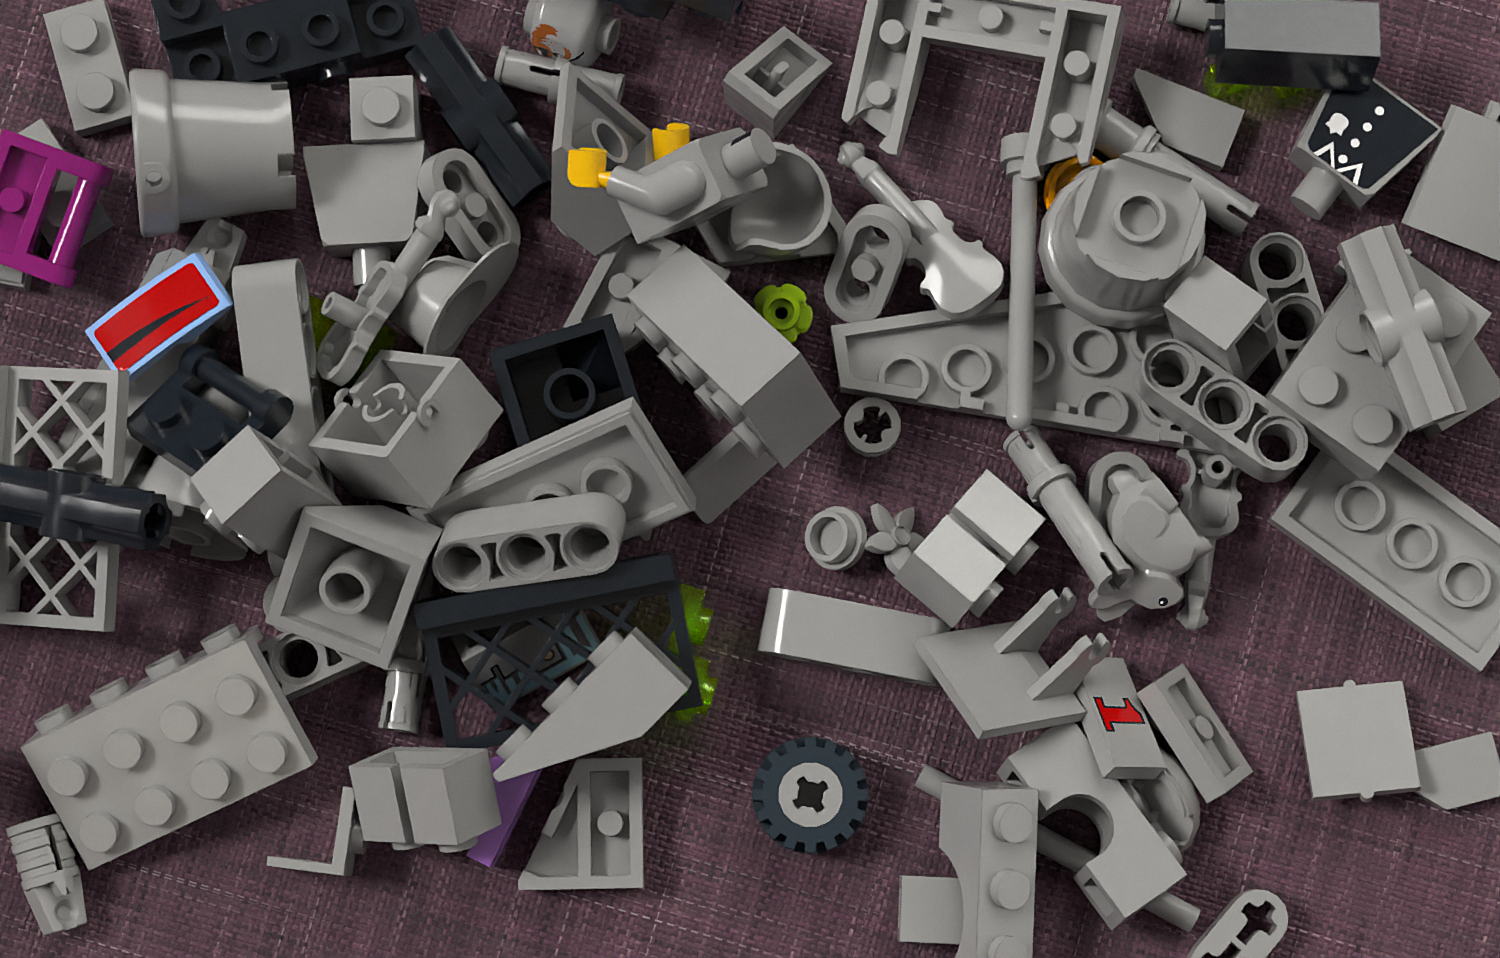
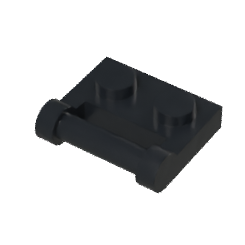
[126,343,294,477]

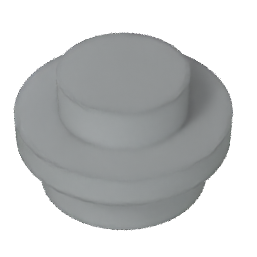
[805,506,867,571]

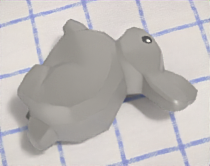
[1088,470,1214,622]

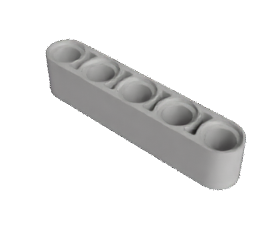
[232,258,335,577]

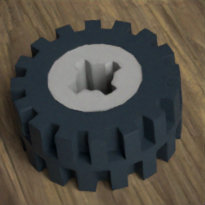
[752,737,868,853]

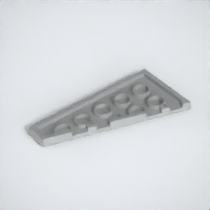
[830,292,1235,455]

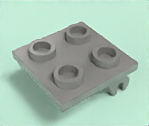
[914,587,1111,740]

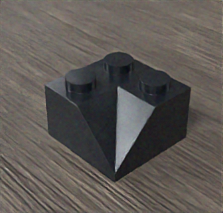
[489,313,643,448]

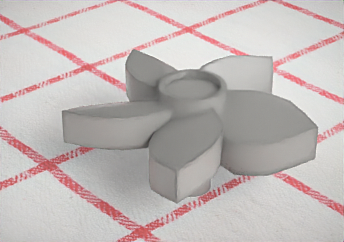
[864,503,925,575]

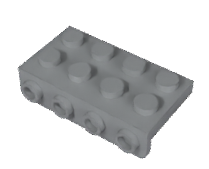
[20,624,318,870]

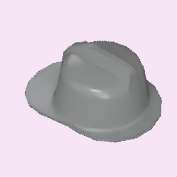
[389,241,519,357]

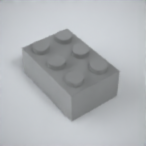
[626,244,841,469]
[1264,252,1492,481]

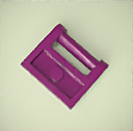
[0,128,115,289]

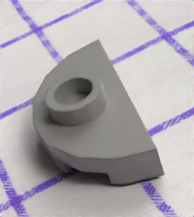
[1117,747,1200,853]

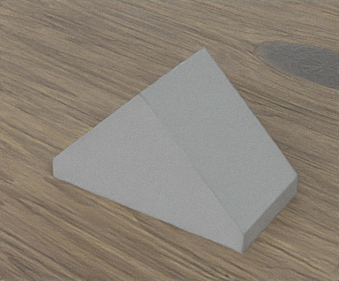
[723,26,833,140]

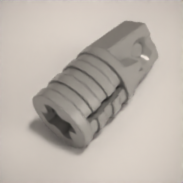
[6,813,87,936]

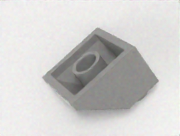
[551,61,655,256]
[265,505,443,670]

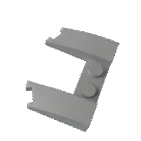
[841,0,1126,182]

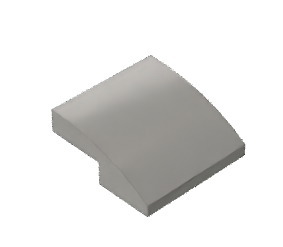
[1401,104,1500,261]

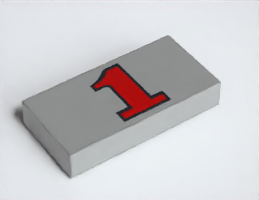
[1074,657,1167,779]

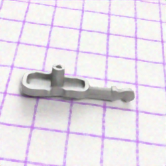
[837,141,1004,320]
[317,189,461,387]
[1176,409,1243,631]

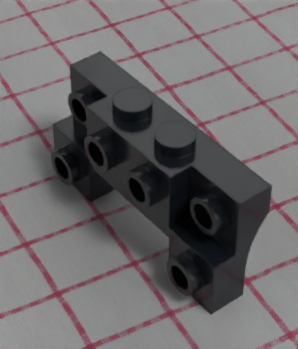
[150,0,425,97]

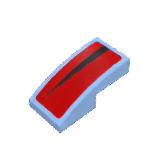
[85,253,234,382]

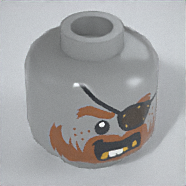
[523,0,621,67]

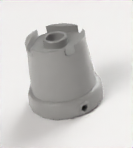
[129,69,296,237]
[1038,150,1206,329]

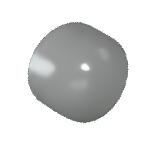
[728,142,832,257]

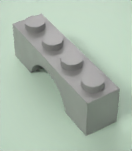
[939,781,1039,958]

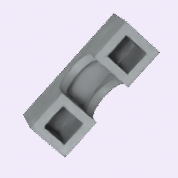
[996,722,1187,931]

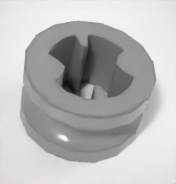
[844,397,901,457]

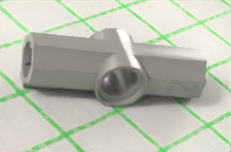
[1337,224,1467,432]

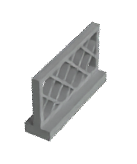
[0,365,130,632]

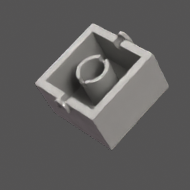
[307,349,503,509]

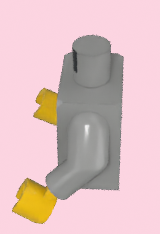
[567,123,776,244]

